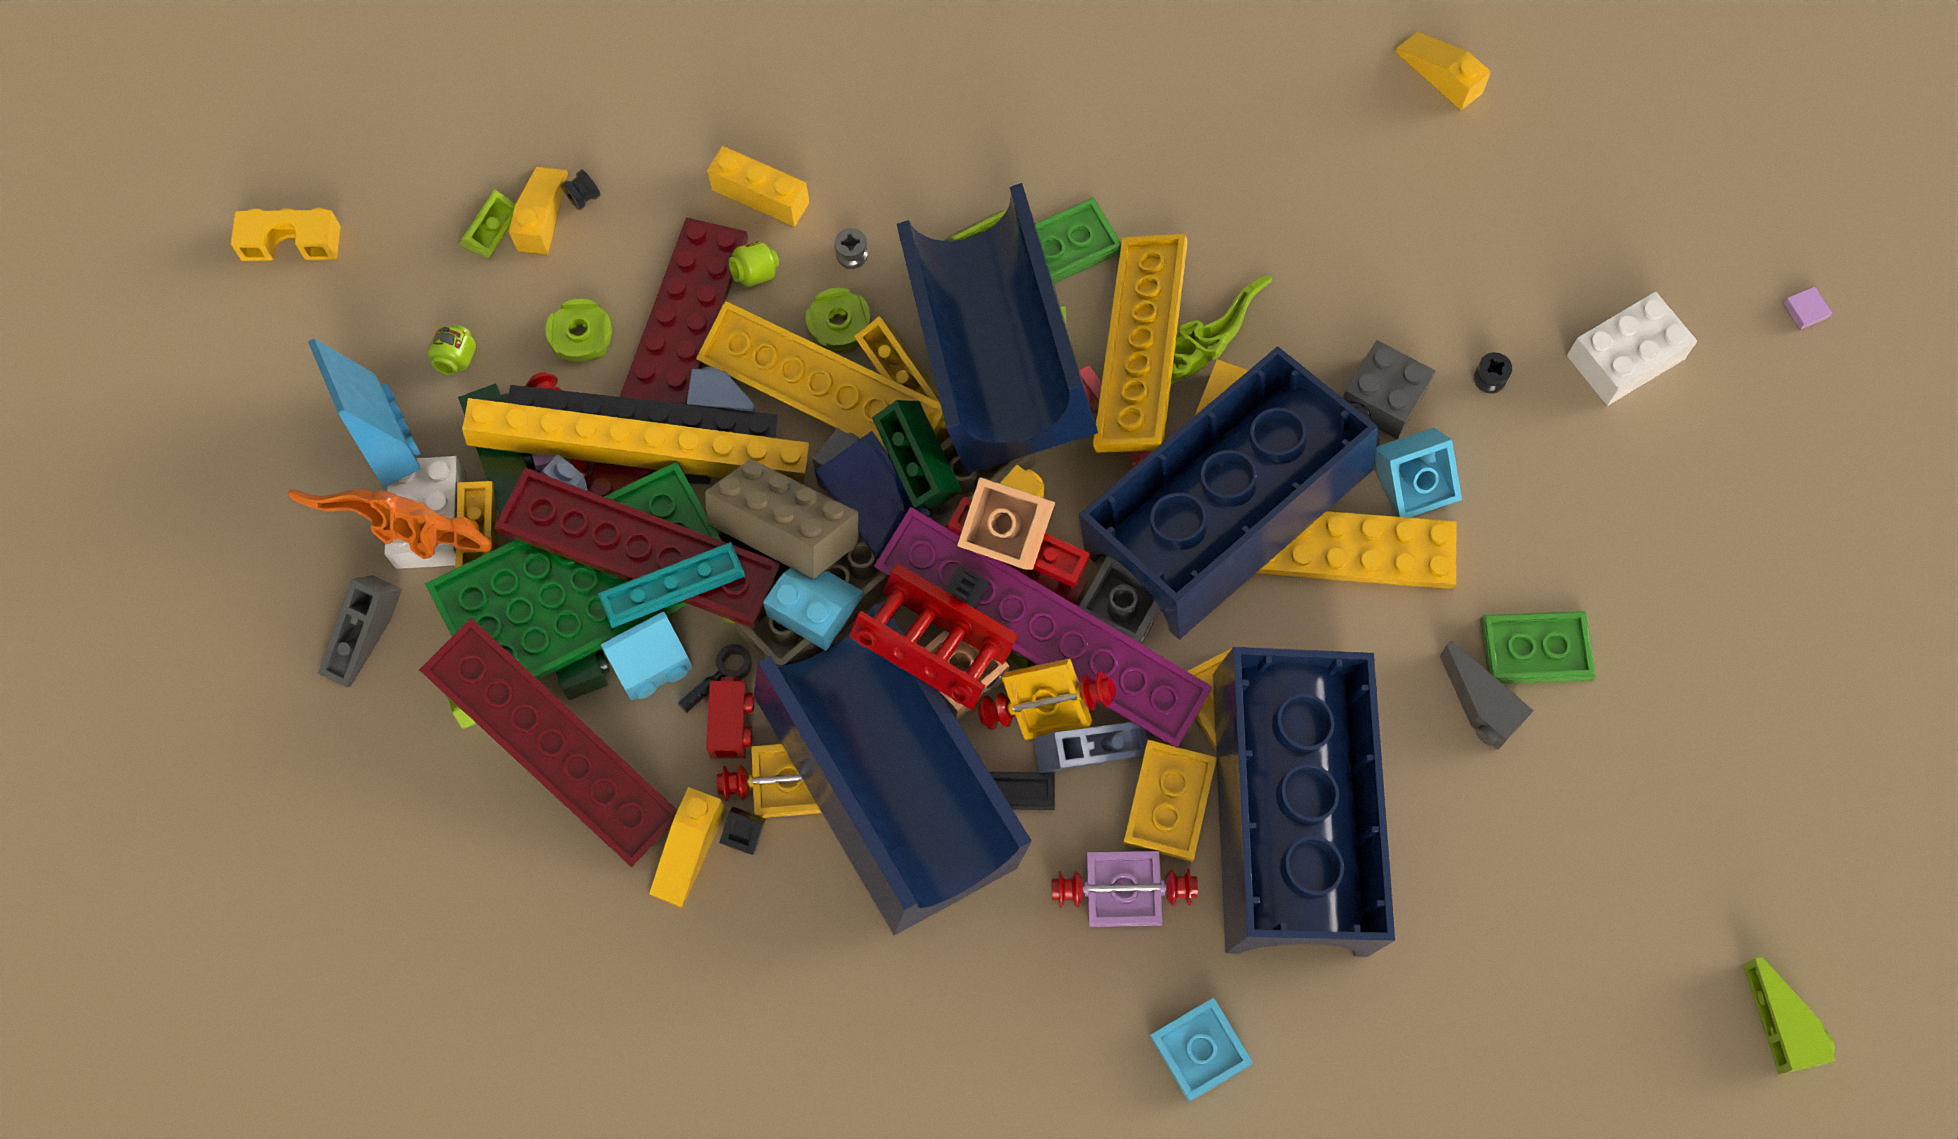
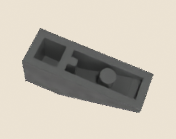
[318,575,402,687]
[1440,640,1534,750]

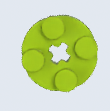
[806,288,871,351]
[545,299,613,362]

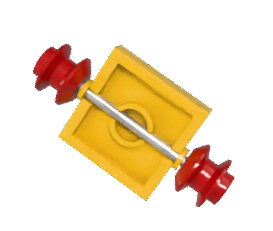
[978,659,1116,740]
[716,744,822,818]

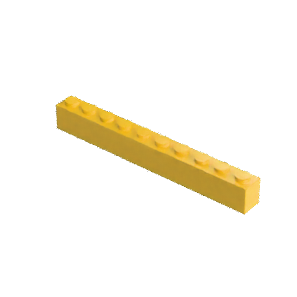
[462,398,809,485]

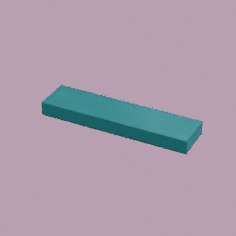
[598,542,745,628]

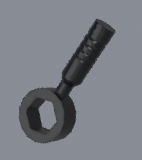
[678,644,752,713]

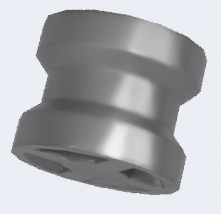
[835,228,868,269]

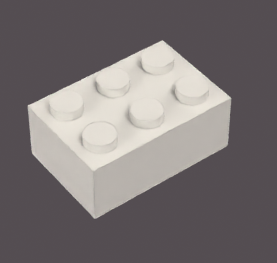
[1567,291,1697,406]
[384,456,466,569]

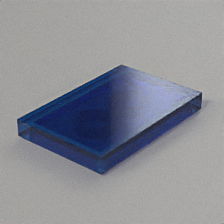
[814,431,932,556]

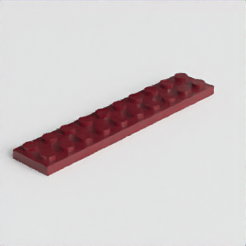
[587,217,748,497]

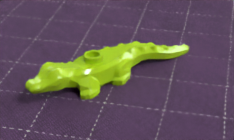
[1171,275,1272,386]

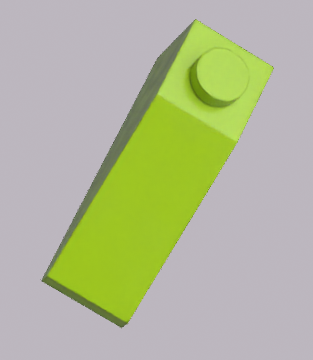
[1743,957,1836,1074]

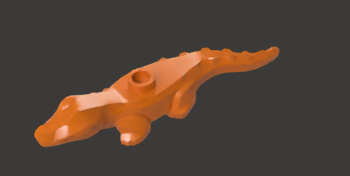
[288,488,492,559]

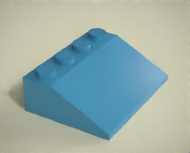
[308,339,421,488]

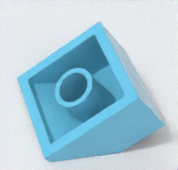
[1375,427,1462,518]
[763,568,864,651]
[601,611,693,701]

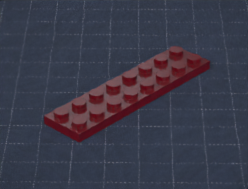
[495,468,782,629]
[419,618,678,867]

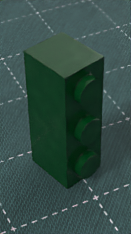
[872,400,962,508]

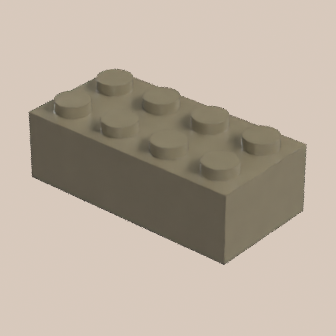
[705,459,858,579]

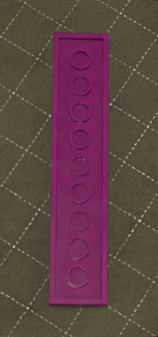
[874,507,1213,748]

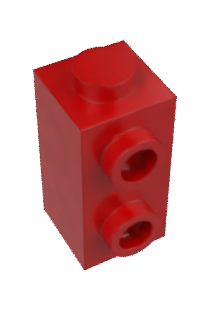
[706,676,755,759]

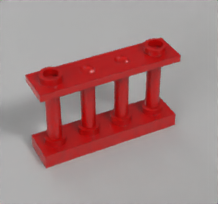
[948,496,1090,605]
[849,563,1019,711]

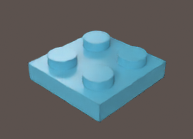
[1150,998,1253,1103]

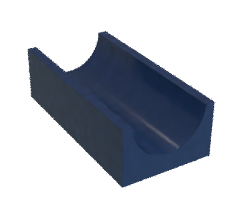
[896,183,1098,474]
[1079,346,1378,640]
[753,602,1032,936]
[1213,647,1395,957]

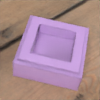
[1783,287,1832,330]

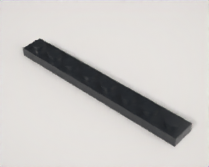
[507,385,778,438]

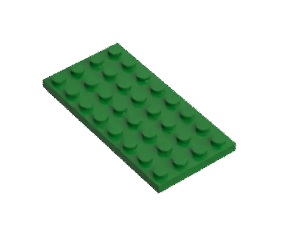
[425,462,722,680]

